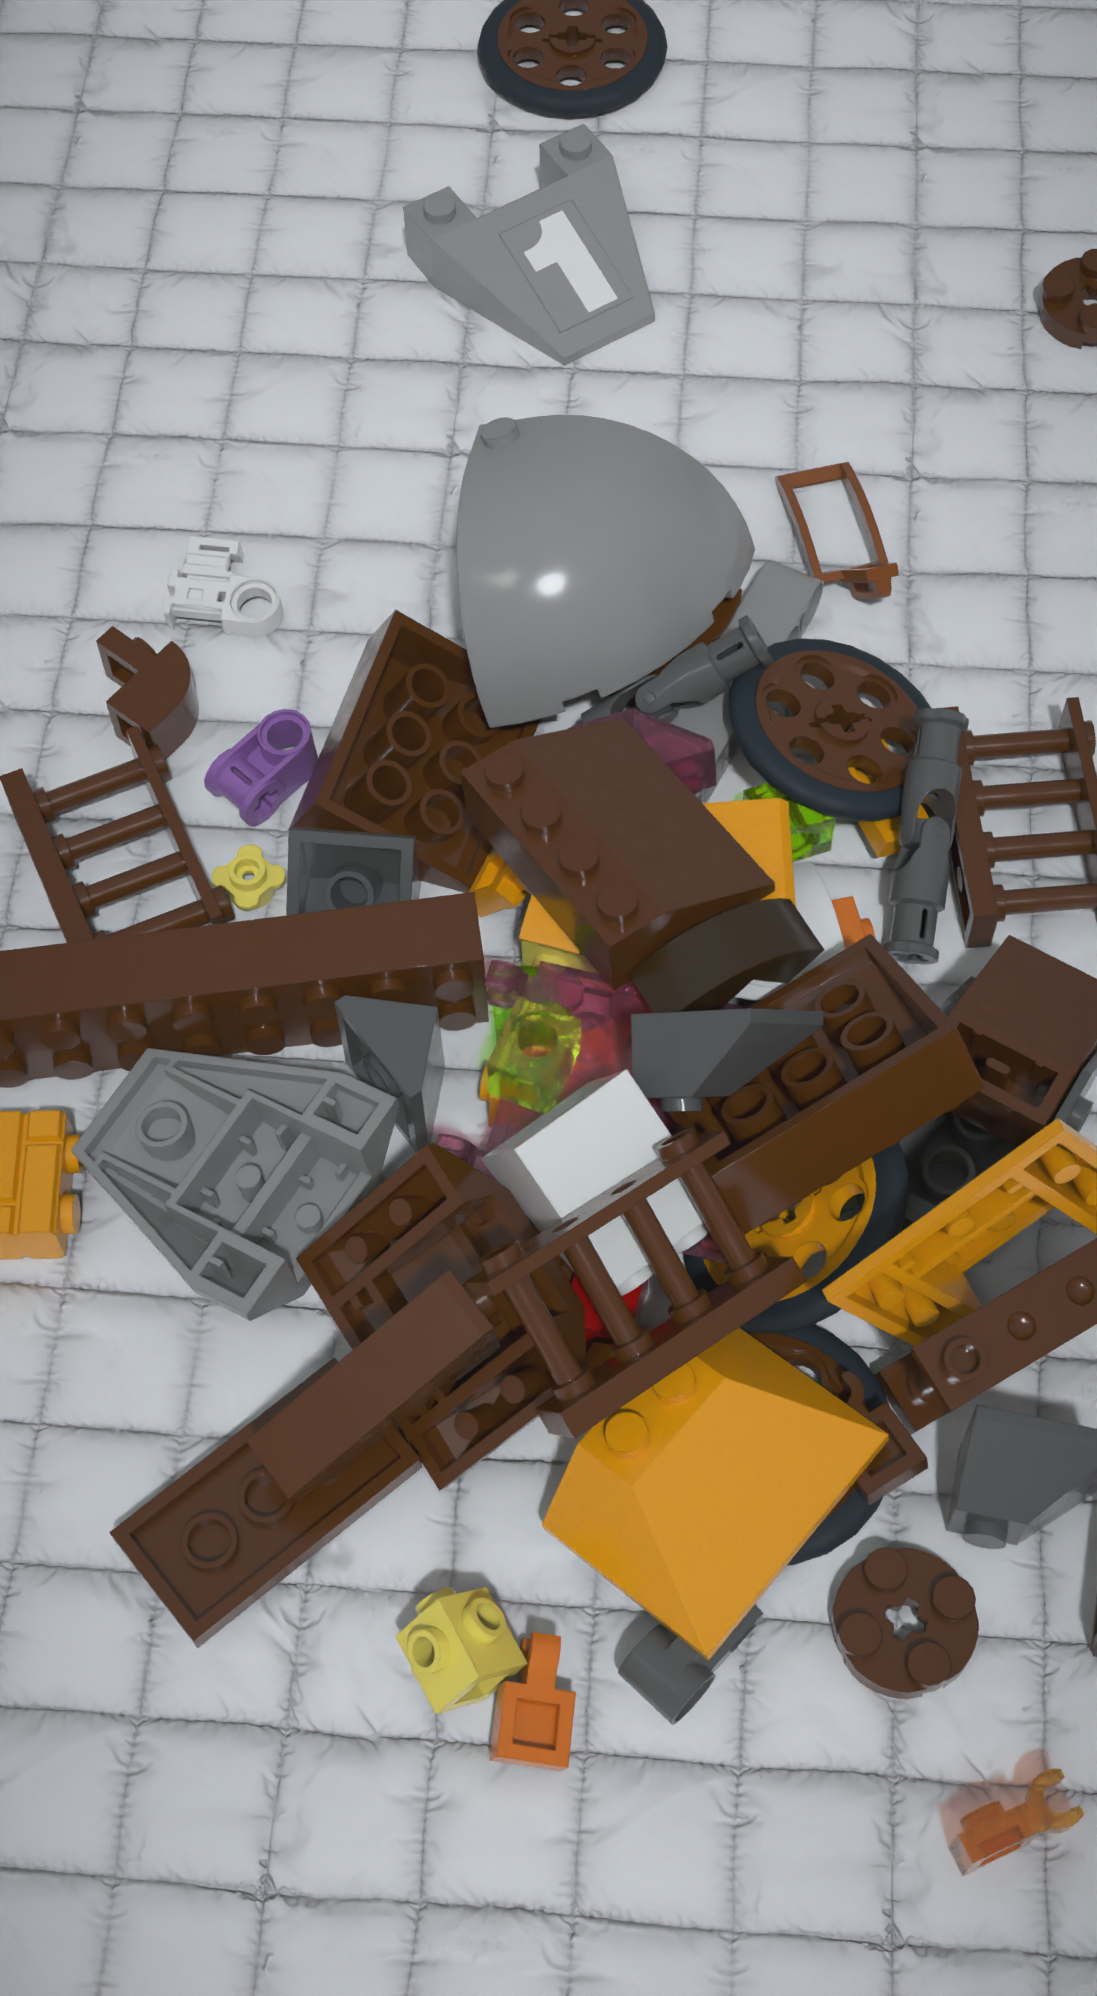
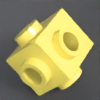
[395,1587,528,1714]

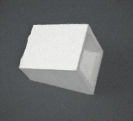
[481,1069,709,1296]

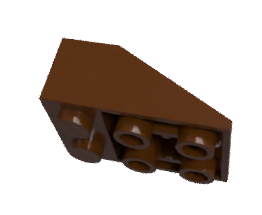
[948,935,1097,1147]

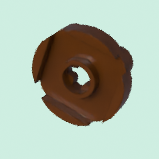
[1039,249,1097,349]
[831,1547,979,1699]

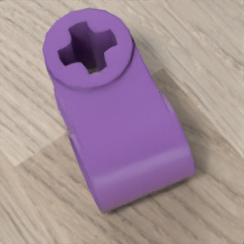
[204,709,318,826]

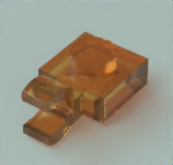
[949,1768,1084,1876]

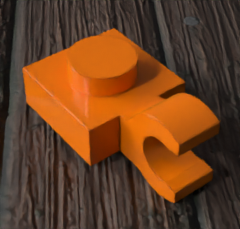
[489,1632,576,1771]

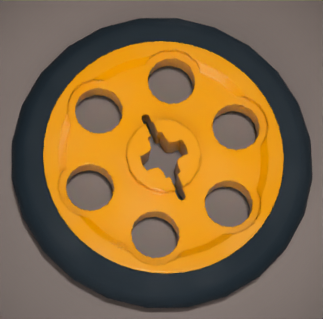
[684,1143,908,1334]

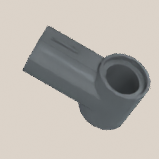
[618,1604,763,1725]

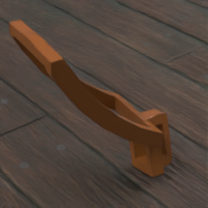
[775,462,899,599]

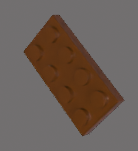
[109,1357,422,1648]

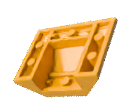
[822,1118,1097,1346]
[542,1328,889,1661]

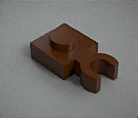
[841,1370,928,1506]

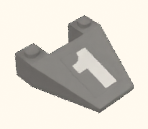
[403,124,655,366]

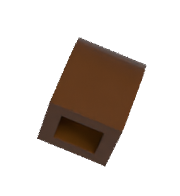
[96,626,199,760]

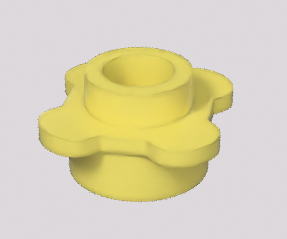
[211,844,286,911]

